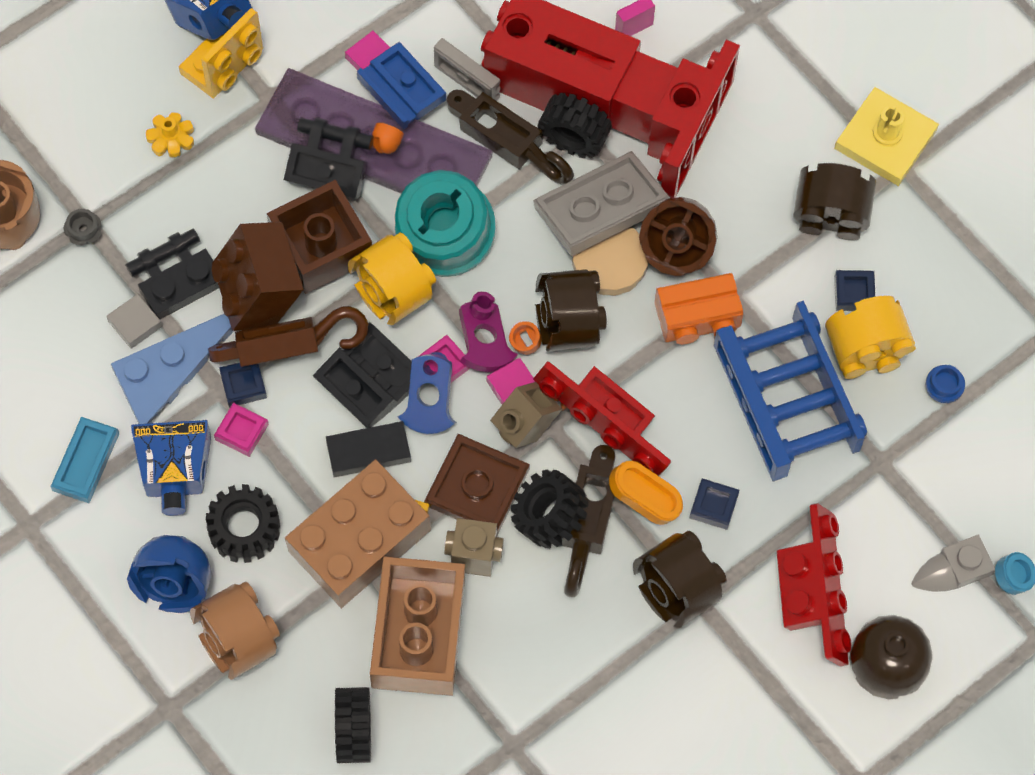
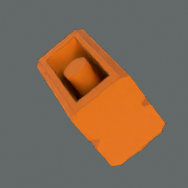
[655,273,744,345]

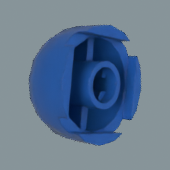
[127,535,212,613]

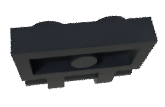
[283,117,374,199]
[125,228,219,320]

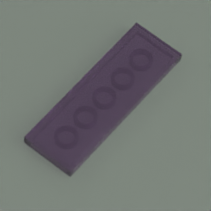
[255,68,493,194]

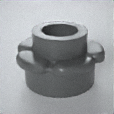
[63,209,101,246]

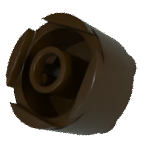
[793,163,876,240]
[535,269,607,352]
[633,530,727,628]

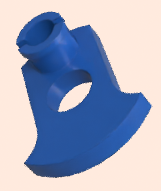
[397,352,457,434]

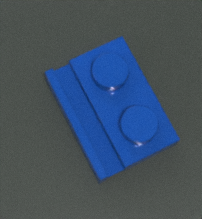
[357,42,447,130]

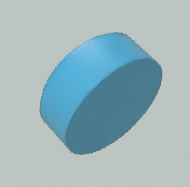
[995,552,1035,595]

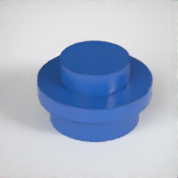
[925,365,965,403]

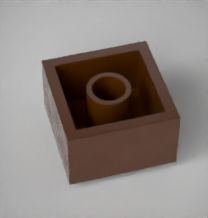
[267,180,372,294]
[212,222,304,331]

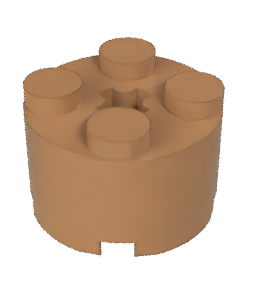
[0,160,40,250]
[190,581,280,680]

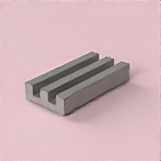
[434,38,500,101]

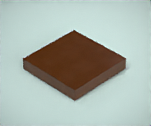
[424,434,530,536]

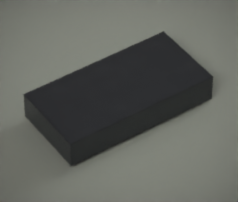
[325,421,411,477]

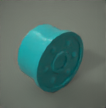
[395,170,496,277]

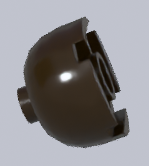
[849,615,932,700]

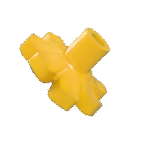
[146,112,194,157]

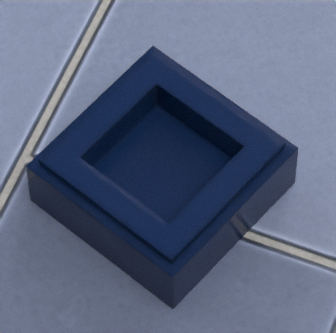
[834,270,876,311]
[219,362,267,408]
[689,478,740,530]

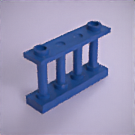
[714,300,867,482]

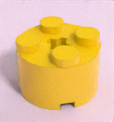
[348,232,436,326]
[825,296,916,379]

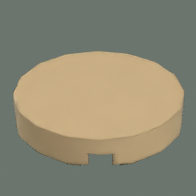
[572,227,648,296]

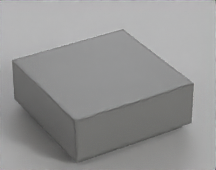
[106,294,162,349]

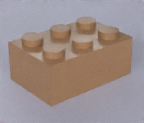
[285,459,431,609]
[370,556,465,696]

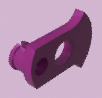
[459,291,518,372]

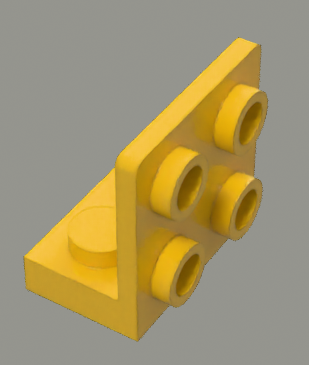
[179,8,263,99]

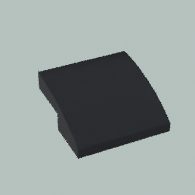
[313,322,412,428]

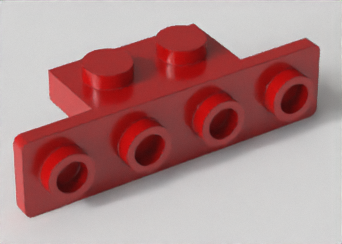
[533,361,671,476]
[777,503,851,667]

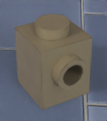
[490,382,563,448]
[444,518,504,577]

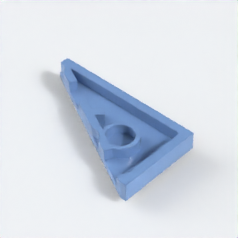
[111,314,233,424]

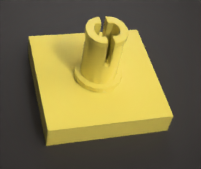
[834,87,939,186]

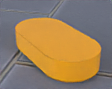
[609,461,683,525]

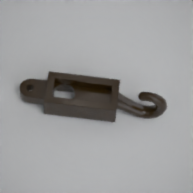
[447,89,574,184]
[562,445,615,597]

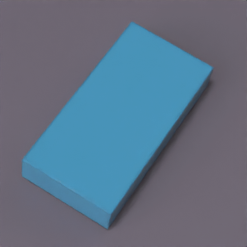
[50,417,119,503]

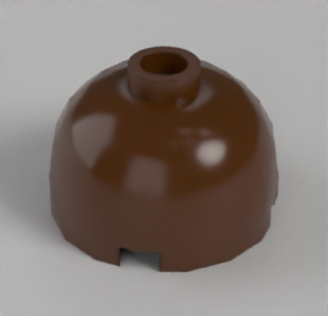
[639,197,718,276]

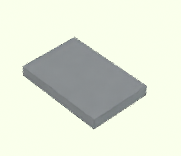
[533,151,670,257]

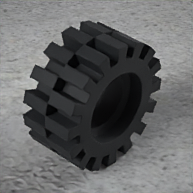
[537,93,612,158]
[511,469,588,548]
[206,484,280,563]
[335,687,371,763]

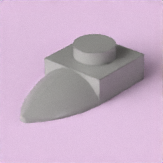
[911,534,995,592]

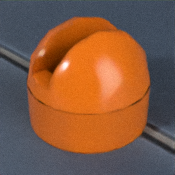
[372,123,404,154]
[509,321,542,355]

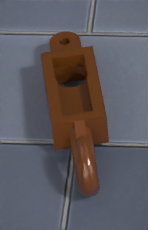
[208,306,369,367]

